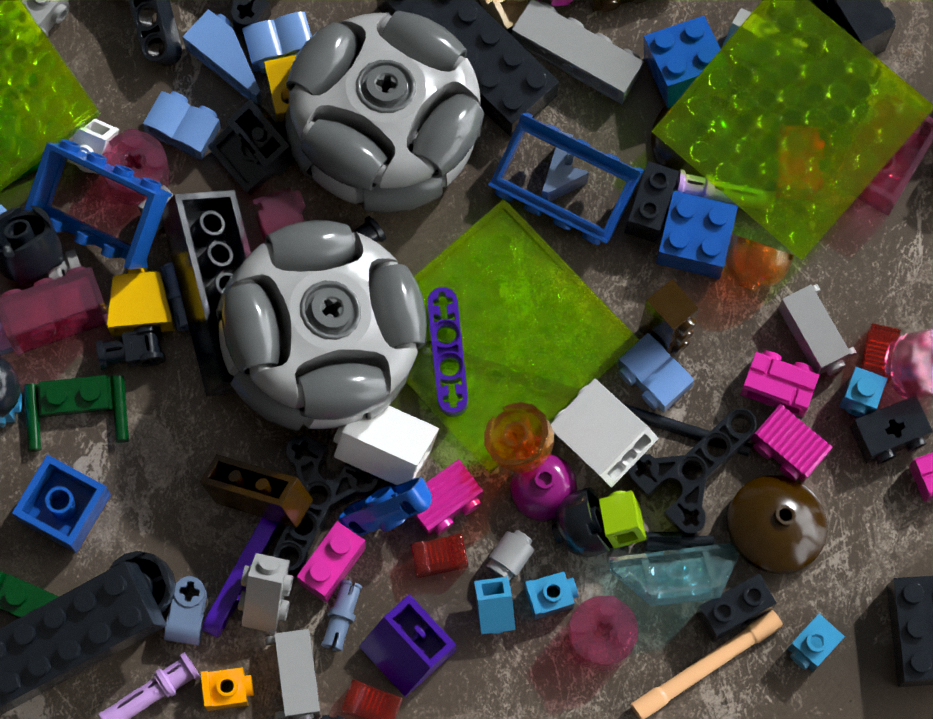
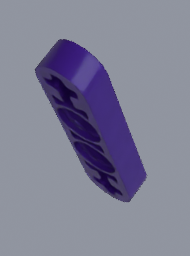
[428,287,468,417]
[202,518,281,638]

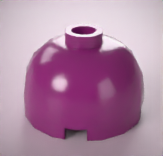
[510,452,578,522]

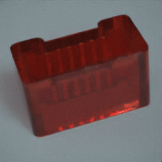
[861,323,901,384]
[410,533,469,578]
[341,679,403,719]

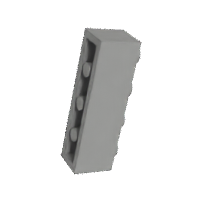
[511,0,644,104]

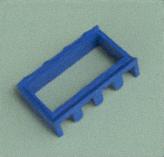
[488,112,645,245]
[24,139,172,269]

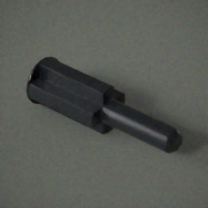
[644,531,715,551]

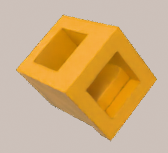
[201,667,254,711]

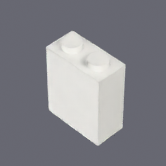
[549,379,659,488]
[333,406,439,485]

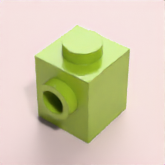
[599,490,646,549]

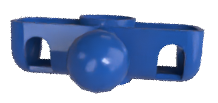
[338,476,432,536]

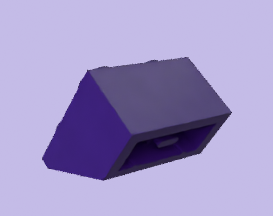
[359,594,456,697]

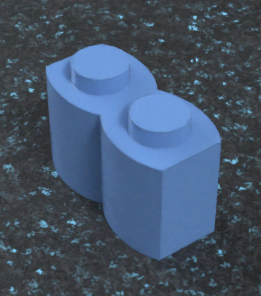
[242,12,312,74]
[143,91,221,160]
[618,333,694,412]

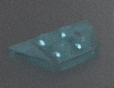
[609,543,739,606]

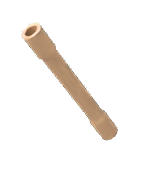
[630,610,783,719]

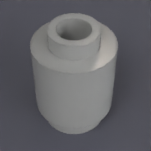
[486,530,534,581]

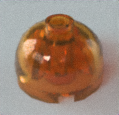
[726,234,795,291]
[484,402,555,473]

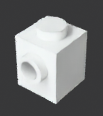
[67,116,119,174]

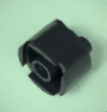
[0,206,64,286]

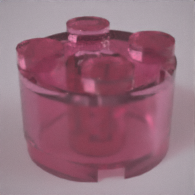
[102,128,170,205]
[252,187,305,243]
[885,328,933,399]
[567,596,638,671]

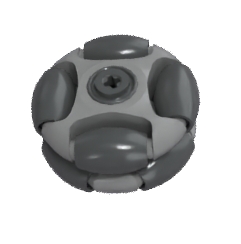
[284,11,484,213]
[216,220,427,431]

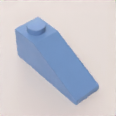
[183,9,262,105]

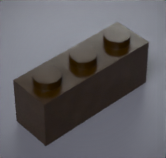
[639,279,699,355]
[200,454,313,528]

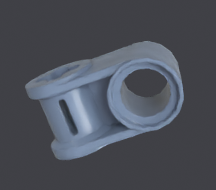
[164,576,207,646]

